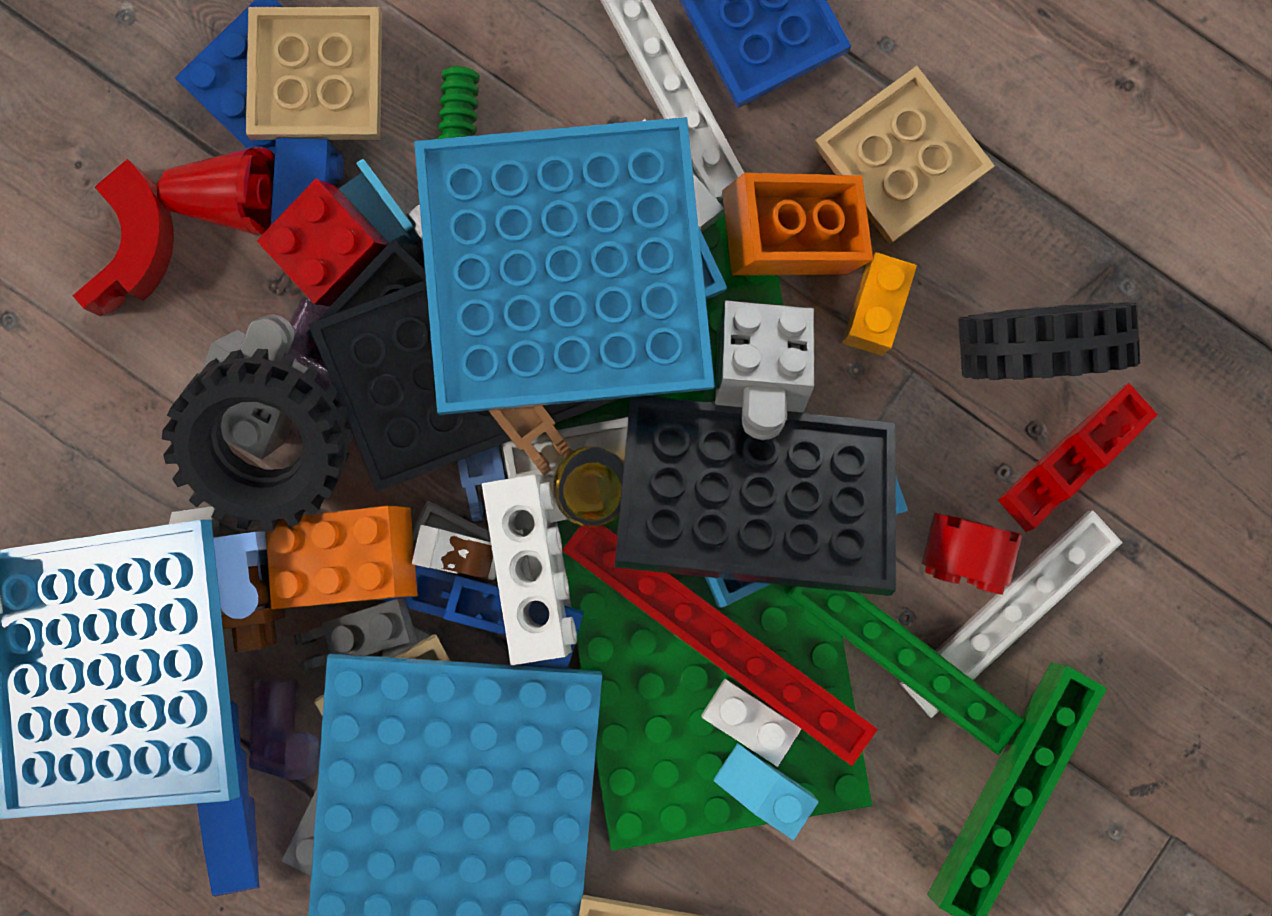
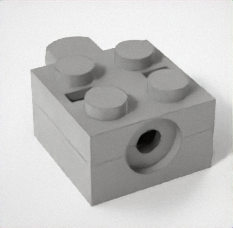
[715,300,814,440]
[201,314,308,460]

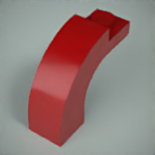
[72,159,174,316]

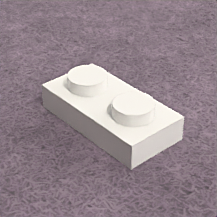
[701,679,801,767]

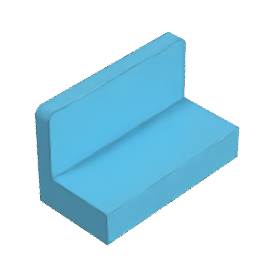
[339,159,421,244]

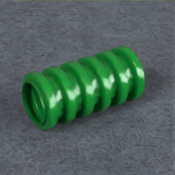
[438,66,480,139]

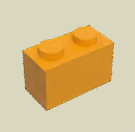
[841,252,917,356]

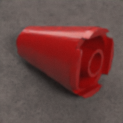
[156,147,275,236]

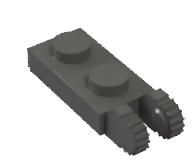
[293,597,417,671]

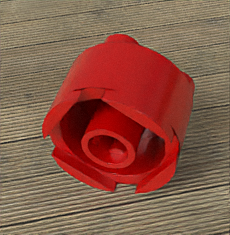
[921,512,1023,595]

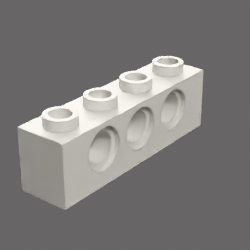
[482,474,577,665]

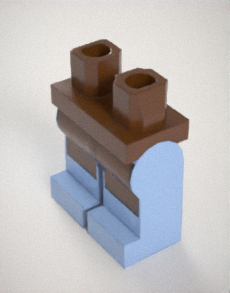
[213,531,285,652]

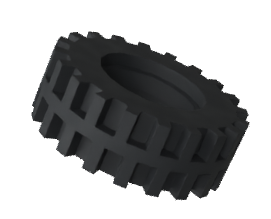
[958,302,1140,380]
[162,348,352,531]

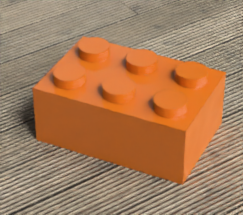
[722,173,873,275]
[266,506,418,609]

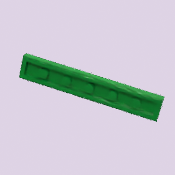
[786,586,1024,756]

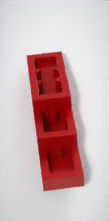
[997,383,1158,532]

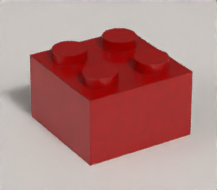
[257,178,389,307]

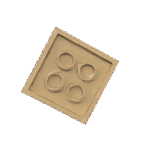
[246,7,382,140]
[813,66,995,245]

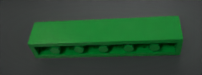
[927,662,1107,916]

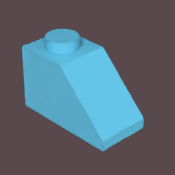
[713,743,819,841]

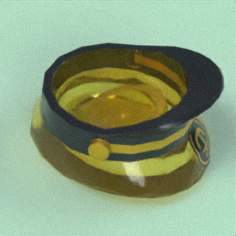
[553,446,624,528]

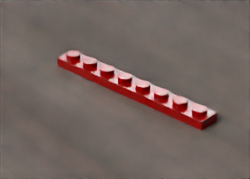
[562,515,878,766]

